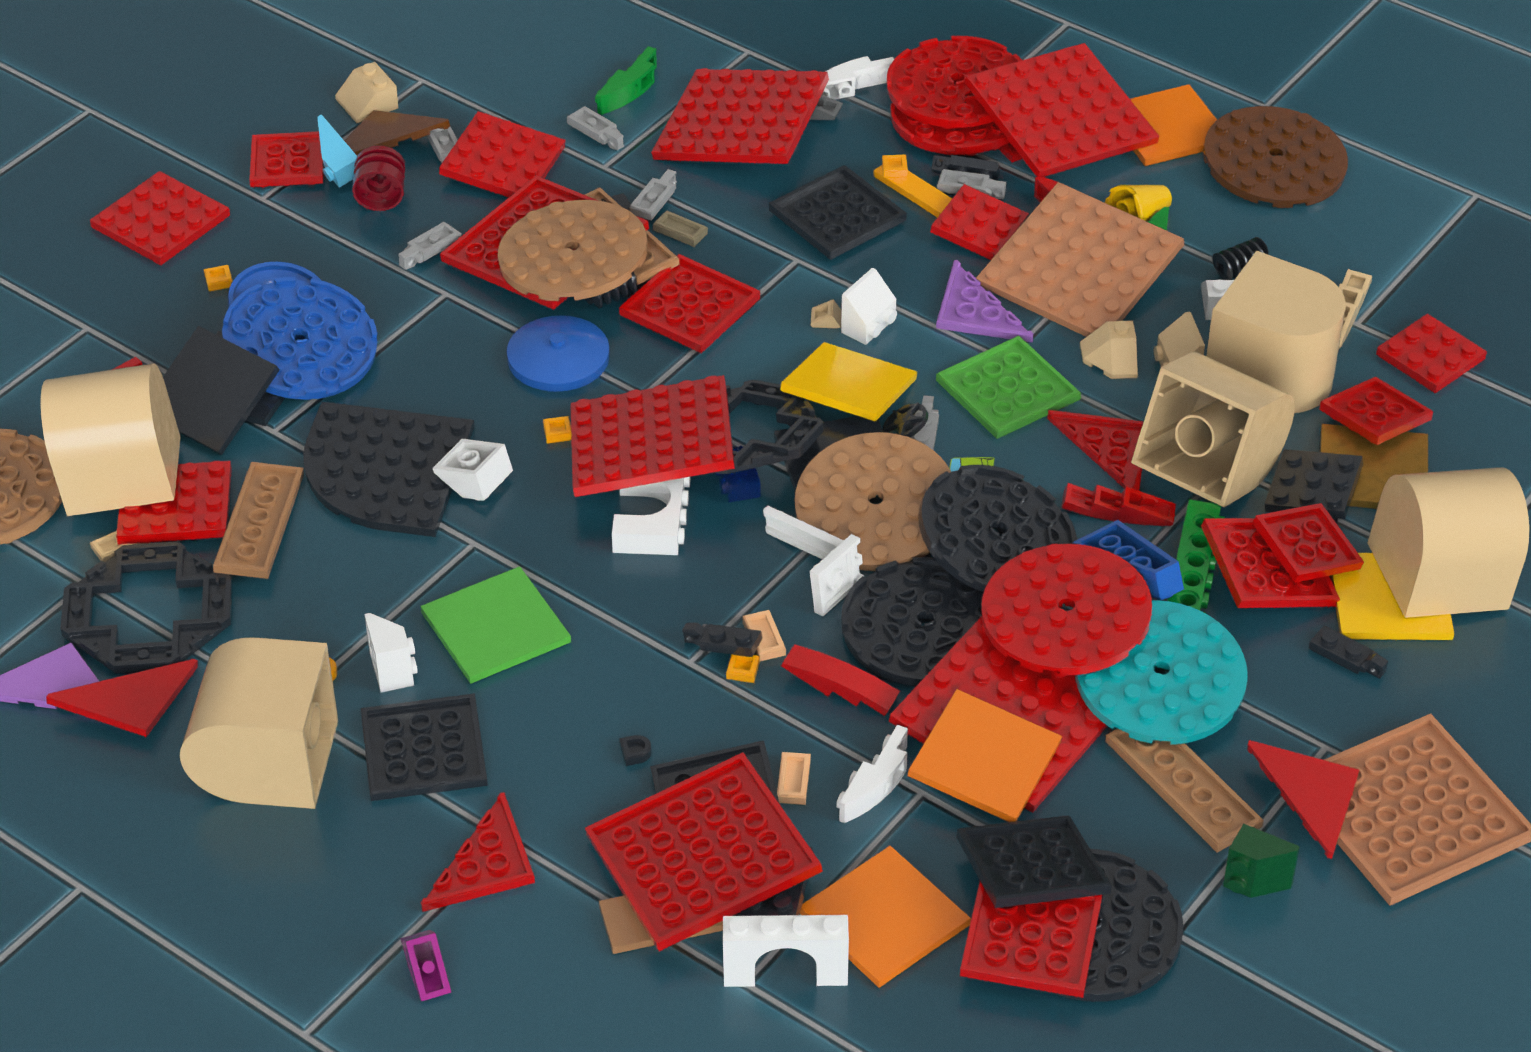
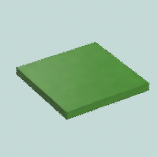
[936,336,1081,439]
[421,566,571,684]

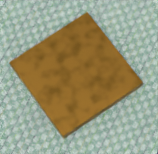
[1320,424,1428,509]

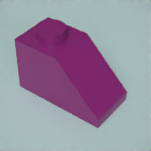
[400,930,451,1001]

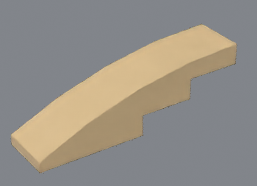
[1339,269,1372,348]

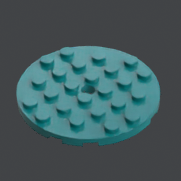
[1075,600,1248,745]

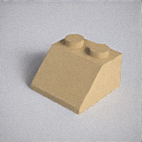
[335,62,399,123]
[1154,312,1205,367]

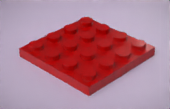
[439,111,566,197]
[90,171,230,265]
[619,254,760,353]
[116,461,232,544]
[1201,518,1340,608]
[960,881,1102,998]

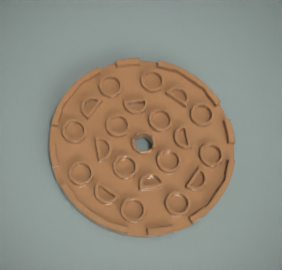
[498,200,648,301]
[0,429,62,545]
[795,432,951,571]

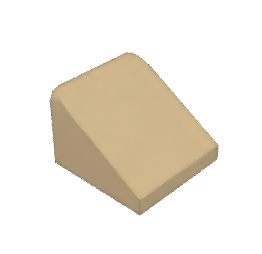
[810,299,842,328]

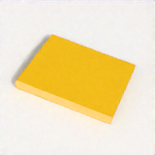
[780,342,917,421]
[1331,553,1454,640]

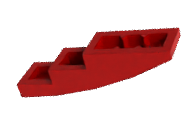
[1061,483,1176,526]
[781,644,900,716]

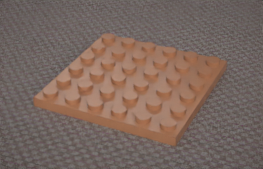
[976,182,1184,337]
[1324,714,1531,905]

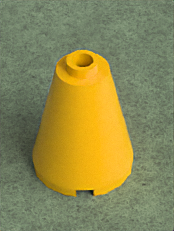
[1105,185,1172,222]

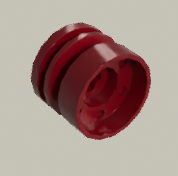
[352,146,406,211]

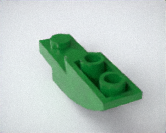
[595,46,657,115]

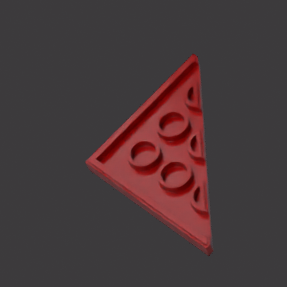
[1048,410,1144,491]
[46,659,198,737]
[1247,740,1359,859]
[421,792,535,912]

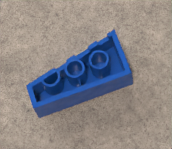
[1072,520,1184,601]

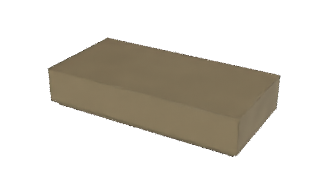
[653,211,708,247]

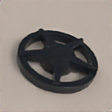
[882,402,928,437]

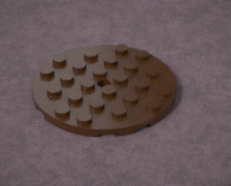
[1203,106,1348,208]

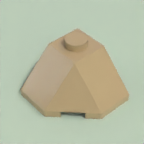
[1080,321,1138,379]

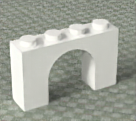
[612,477,691,555]
[723,915,849,987]

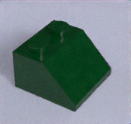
[1223,823,1300,898]

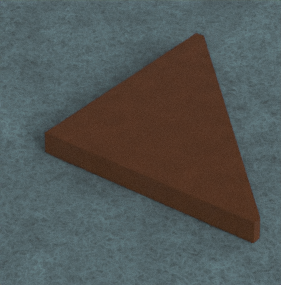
[344,110,450,155]

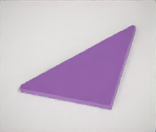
[936,260,1034,342]
[0,643,99,709]

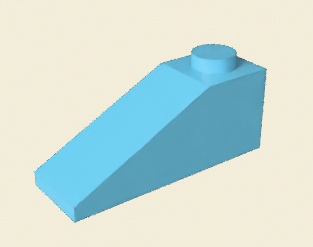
[317,115,357,188]

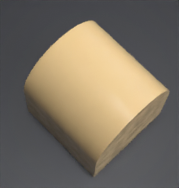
[1207,251,1346,413]
[1131,352,1295,507]
[41,364,181,516]
[1368,467,1529,618]
[180,638,338,809]

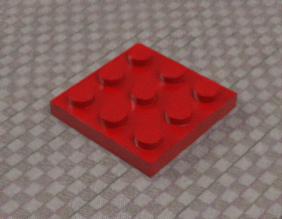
[250,131,324,187]
[930,184,1029,260]
[1376,313,1487,393]
[1319,377,1433,445]
[1252,503,1364,583]

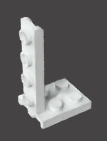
[763,506,864,616]

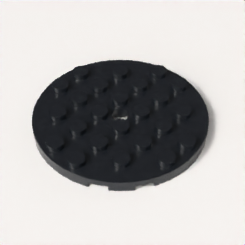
[918,465,1077,592]
[841,557,984,687]
[1054,849,1183,1002]

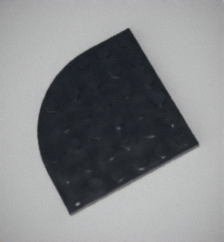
[303,402,475,537]

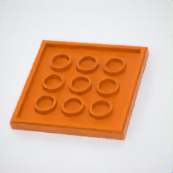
[1130,84,1217,166]
[907,689,1062,822]
[800,846,971,988]

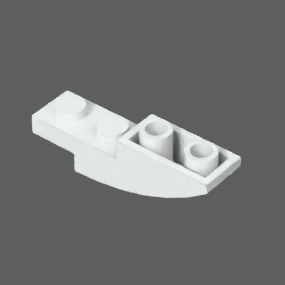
[822,56,894,100]
[836,725,908,823]

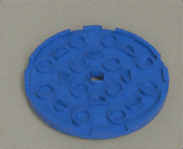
[222,277,377,400]

